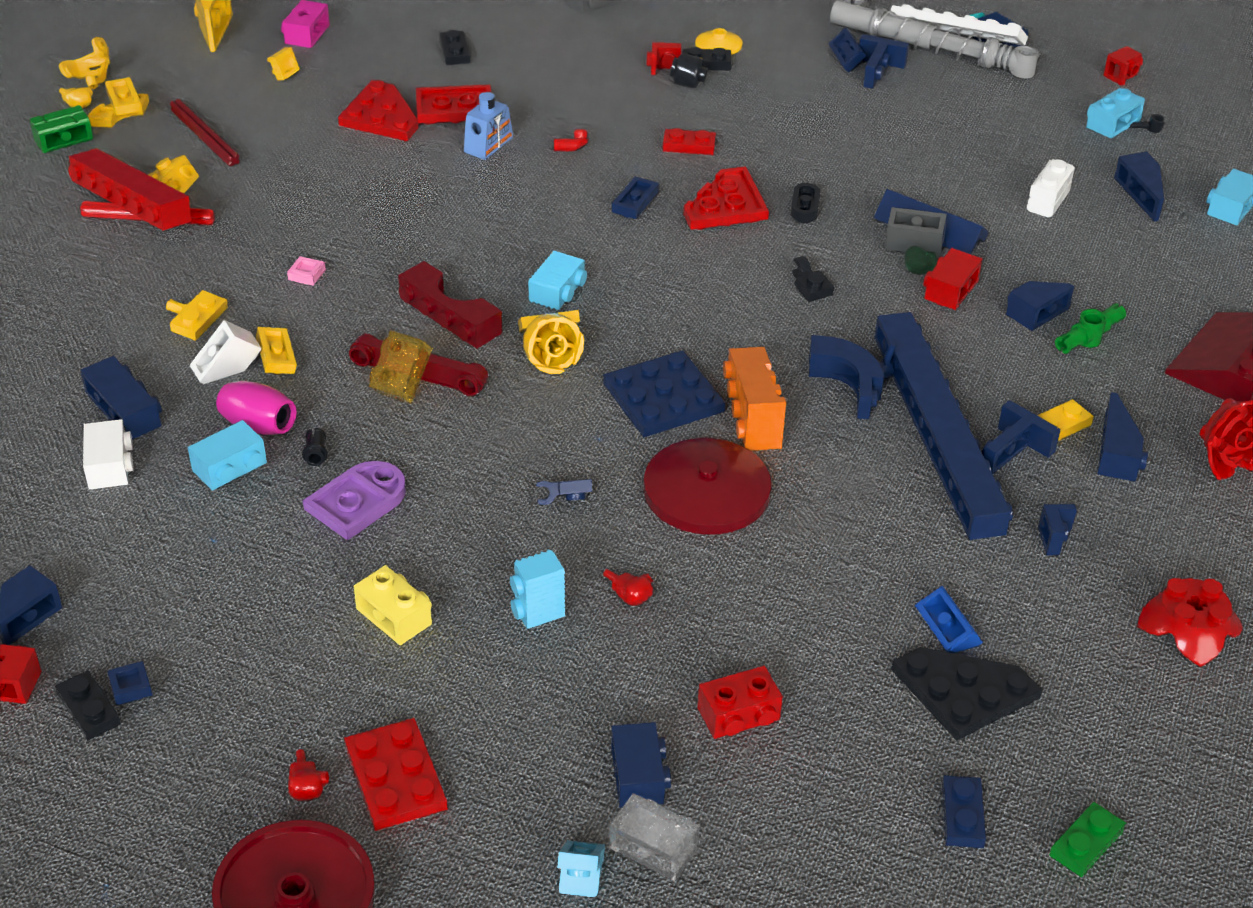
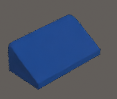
[915,586,983,653]

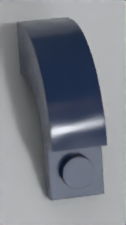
[809,335,884,419]

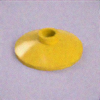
[695,28,743,55]

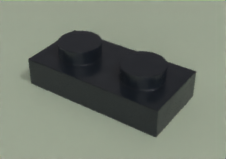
[440,30,470,65]
[683,47,731,71]
[55,670,121,741]

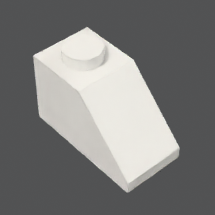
[190,320,262,384]

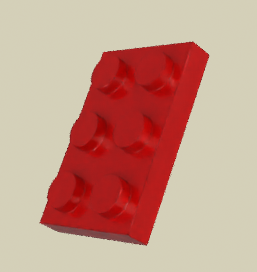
[416,84,491,124]
[344,718,448,831]

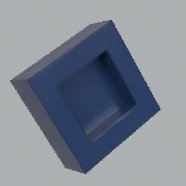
[107,661,152,705]

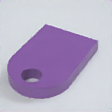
[303,461,406,541]

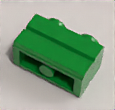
[29,105,93,153]

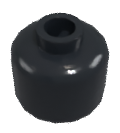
[670,53,708,88]

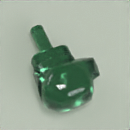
[904,246,938,275]

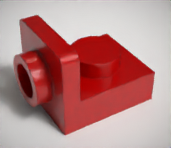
[647,42,681,75]

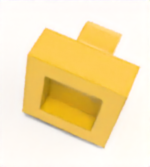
[267,47,300,80]

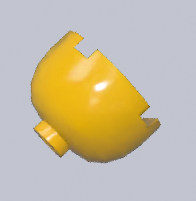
[523,313,584,374]

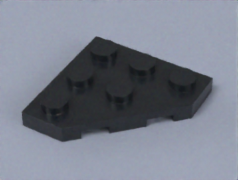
[891,647,1043,741]

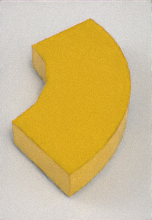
[87,94,149,128]

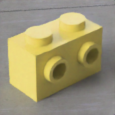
[354,565,432,645]

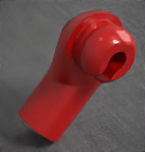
[554,129,589,152]

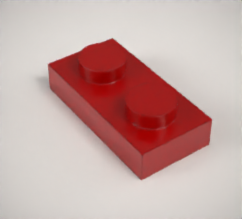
[663,128,716,155]

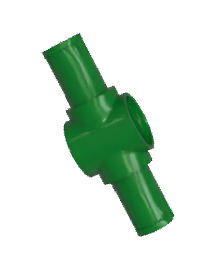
[1055,303,1126,354]

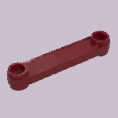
[349,334,488,396]

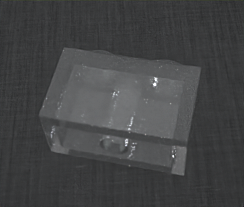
[609,793,700,882]

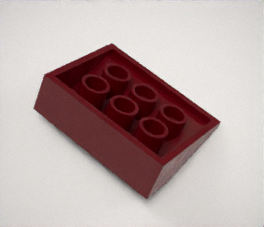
[1164,312,1253,401]

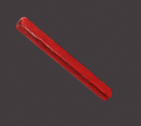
[80,201,215,225]

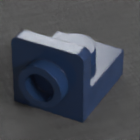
[1038,504,1077,555]

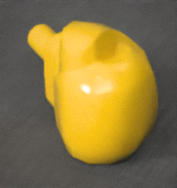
[59,87,93,109]

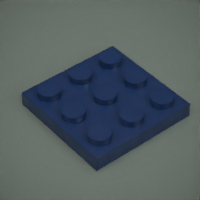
[603,350,725,438]

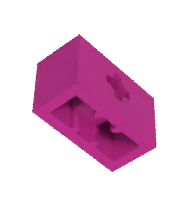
[281,0,330,48]

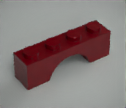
[398,261,502,349]

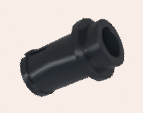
[302,428,328,466]

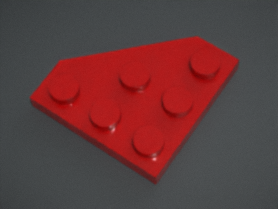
[338,80,418,141]
[683,166,769,230]

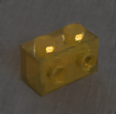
[369,330,433,404]

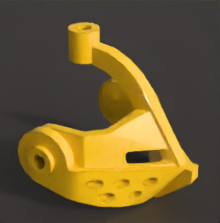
[59,37,111,89]

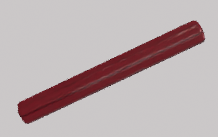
[170,99,240,167]

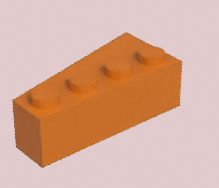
[723,347,786,451]

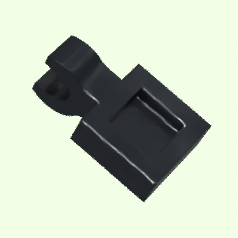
[792,256,834,302]

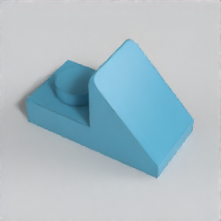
[557,840,605,897]

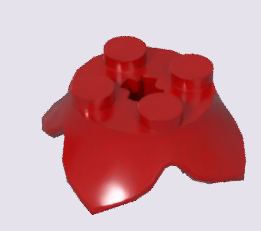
[1200,398,1253,480]
[1137,578,1243,667]

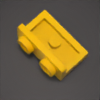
[148,155,199,193]

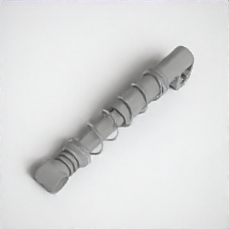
[830,0,1039,78]

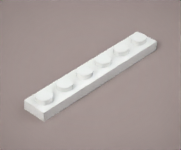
[890,4,1028,46]

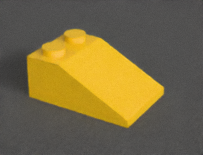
[194,0,233,52]

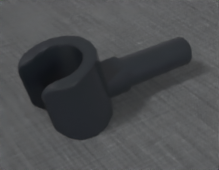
[1129,114,1164,133]

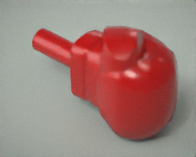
[603,569,653,606]
[288,749,329,801]

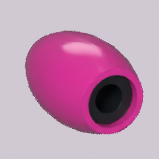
[216,381,297,435]

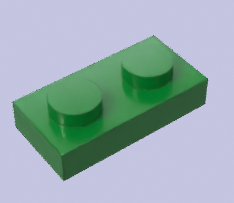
[1049,802,1126,878]

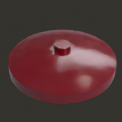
[644,438,771,535]
[212,820,375,908]

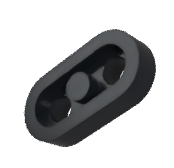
[791,183,820,224]

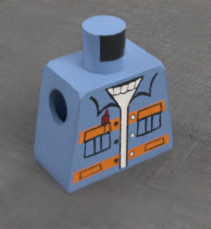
[464,92,513,160]

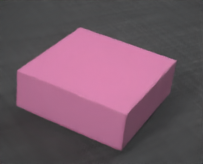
[287,256,326,286]

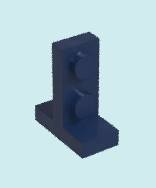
[859,34,909,89]
[982,400,1061,475]

